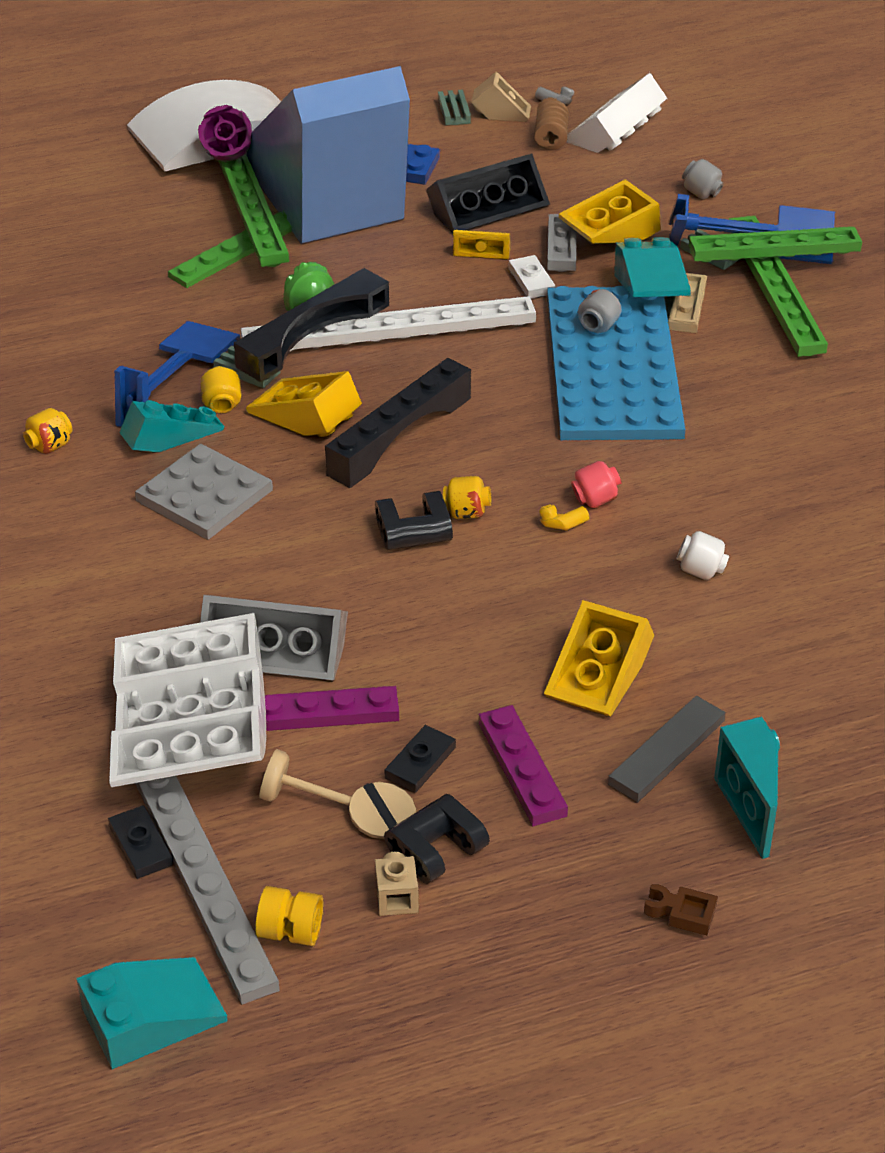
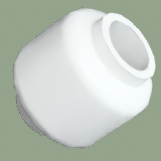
[676,531,729,580]

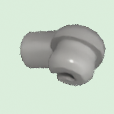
[535,86,574,105]

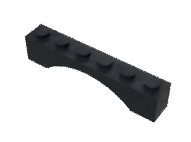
[234,268,389,382]
[325,357,471,488]

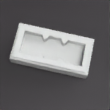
[508,255,555,299]

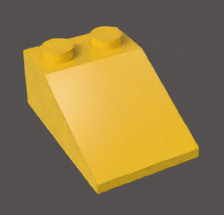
[559,179,661,243]
[246,371,362,437]
[544,600,654,717]

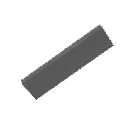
[608,695,726,803]

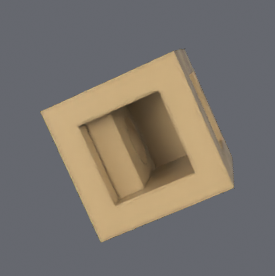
[375,852,419,916]

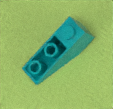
[119,400,225,452]

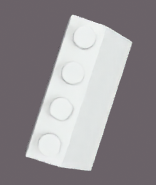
[566,73,667,153]

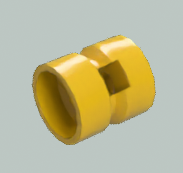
[256,886,323,946]

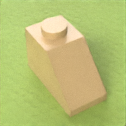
[471,72,531,122]

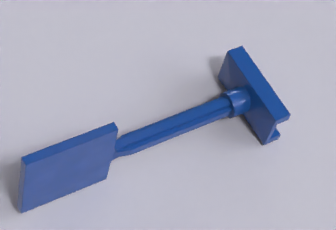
[668,194,835,264]
[114,321,240,427]

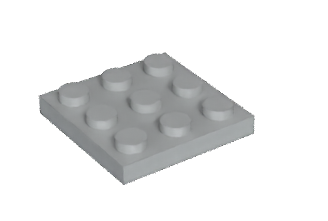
[135,443,273,540]

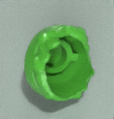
[283,262,334,311]

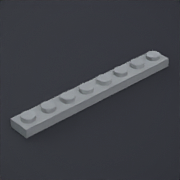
[135,776,280,1005]

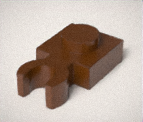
[644,884,718,936]

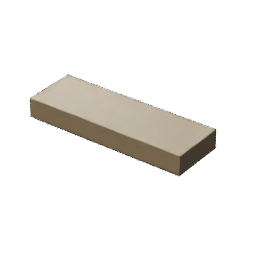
[668,273,707,333]

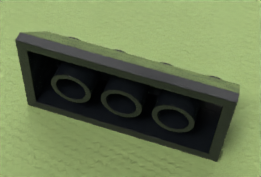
[426,153,550,233]

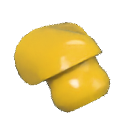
[539,505,589,530]

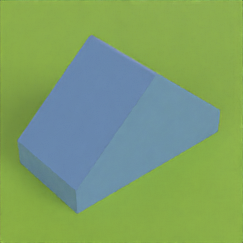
[246,66,410,244]

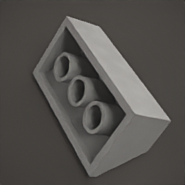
[200,595,348,680]

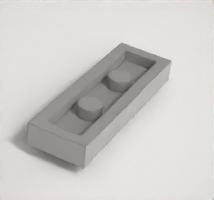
[547,214,576,272]

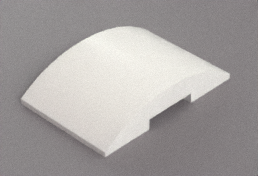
[127,80,281,172]
[109,613,266,787]

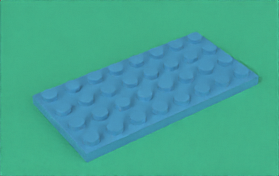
[547,286,685,440]

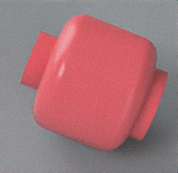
[571,461,622,508]

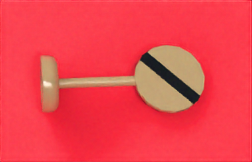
[259,749,416,840]

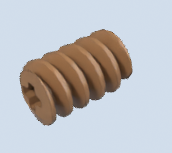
[534,97,569,150]

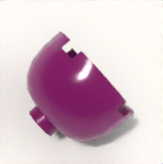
[198,105,252,162]

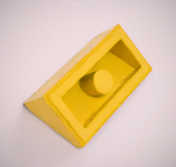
[453,230,510,259]

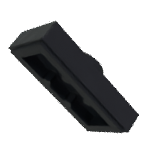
[384,725,456,793]
[108,805,173,879]

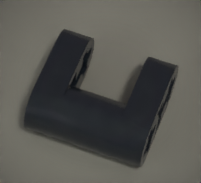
[375,491,453,551]
[384,794,490,884]

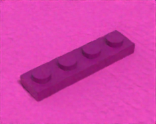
[265,686,399,731]
[478,705,568,827]

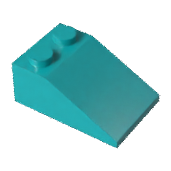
[614,237,691,297]
[714,716,780,859]
[76,957,228,1070]

